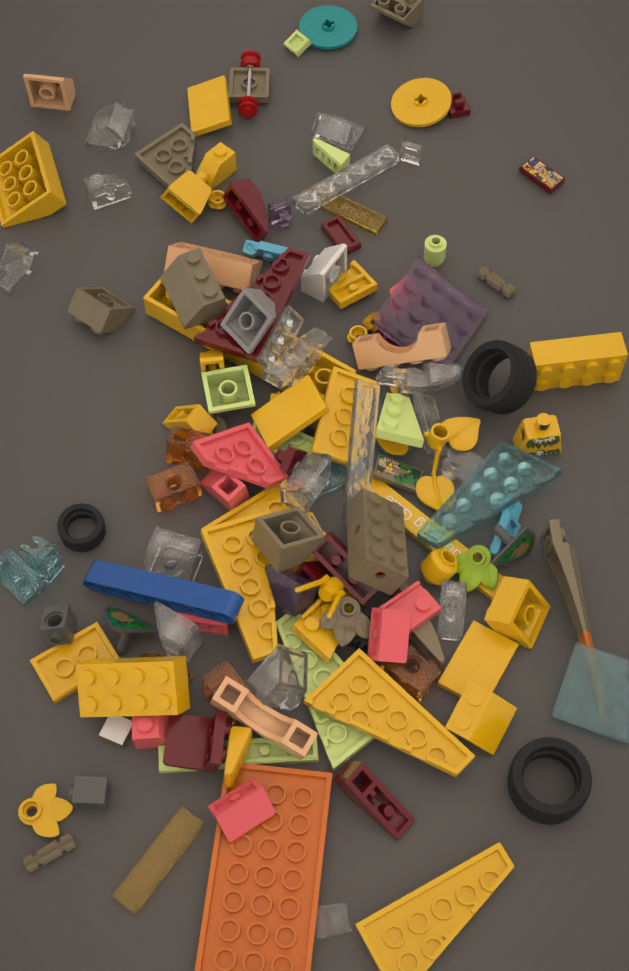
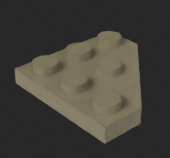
[134,123,196,188]

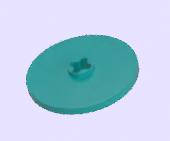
[299,5,357,50]

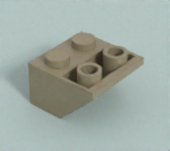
[370,0,424,27]

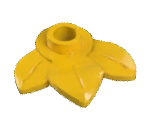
[18,784,73,838]

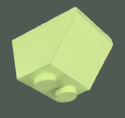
[201,365,256,414]

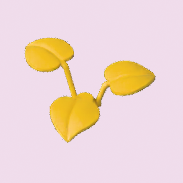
[373,417,480,511]

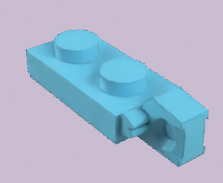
[242,239,300,262]
[489,501,523,567]

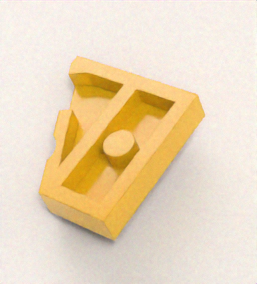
[328,260,378,309]

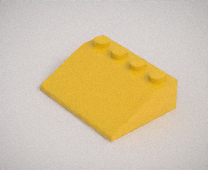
[0,131,67,228]

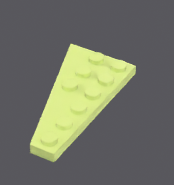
[276,608,375,772]

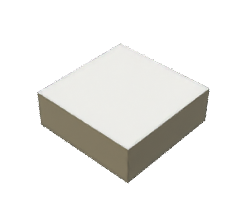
[99,716,132,748]

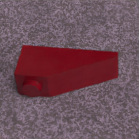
[223,178,269,243]
[333,760,415,840]

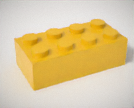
[527,332,628,391]
[76,656,190,717]

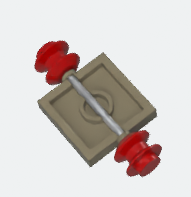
[228,50,270,118]

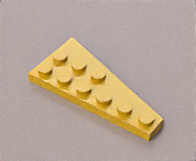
[304,648,475,777]
[355,842,515,971]

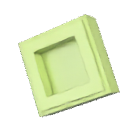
[283,29,312,57]

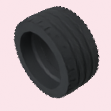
[462,340,537,414]
[508,737,592,825]

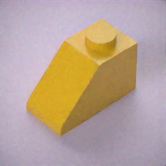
[195,142,237,190]
[200,350,225,372]
[162,404,218,441]

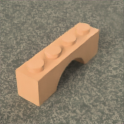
[352,322,451,371]
[210,676,318,760]

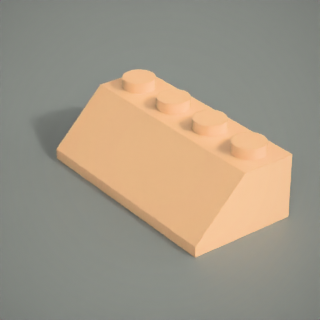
[164,242,263,293]

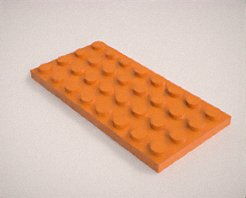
[195,763,333,971]

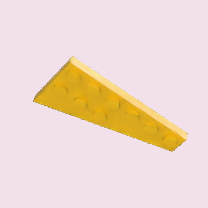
[200,510,278,663]

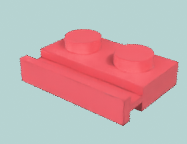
[379,581,441,634]

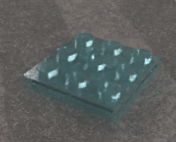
[551,642,629,744]

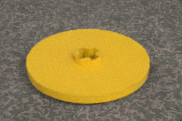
[391,78,452,127]

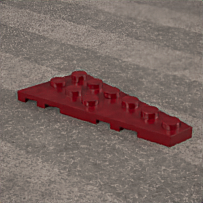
[194,247,310,363]

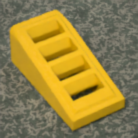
[224,726,252,788]

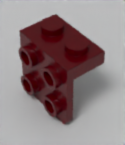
[163,711,230,773]

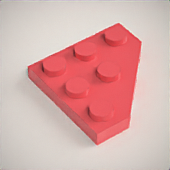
[190,423,289,489]

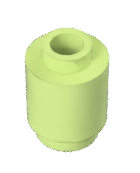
[423,235,447,267]

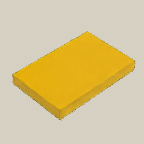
[187,75,232,137]
[251,375,330,451]
[437,620,519,697]
[30,622,119,704]

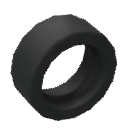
[57,503,106,552]

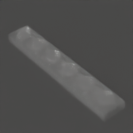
[292,144,401,216]
[342,380,380,524]

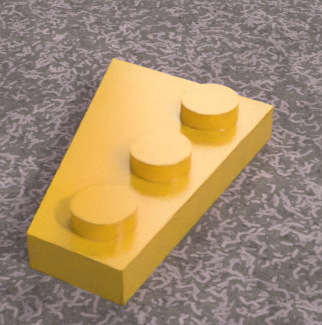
[291,587,361,664]

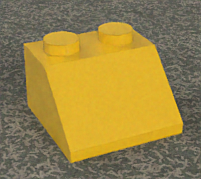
[484,576,551,650]
[445,680,518,756]

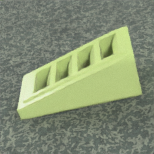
[313,138,350,178]

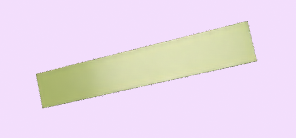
[158,736,319,774]

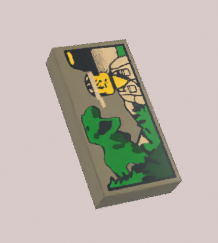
[371,454,423,494]

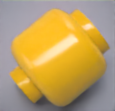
[421,549,458,586]

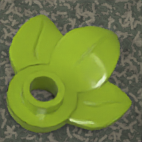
[456,545,498,593]

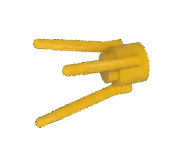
[295,575,346,619]

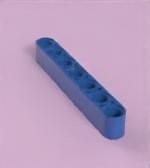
[83,560,244,624]

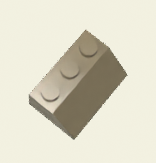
[160,248,226,330]

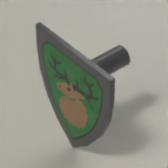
[490,524,535,566]
[103,606,159,653]

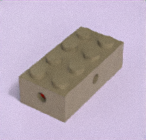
[346,488,409,595]

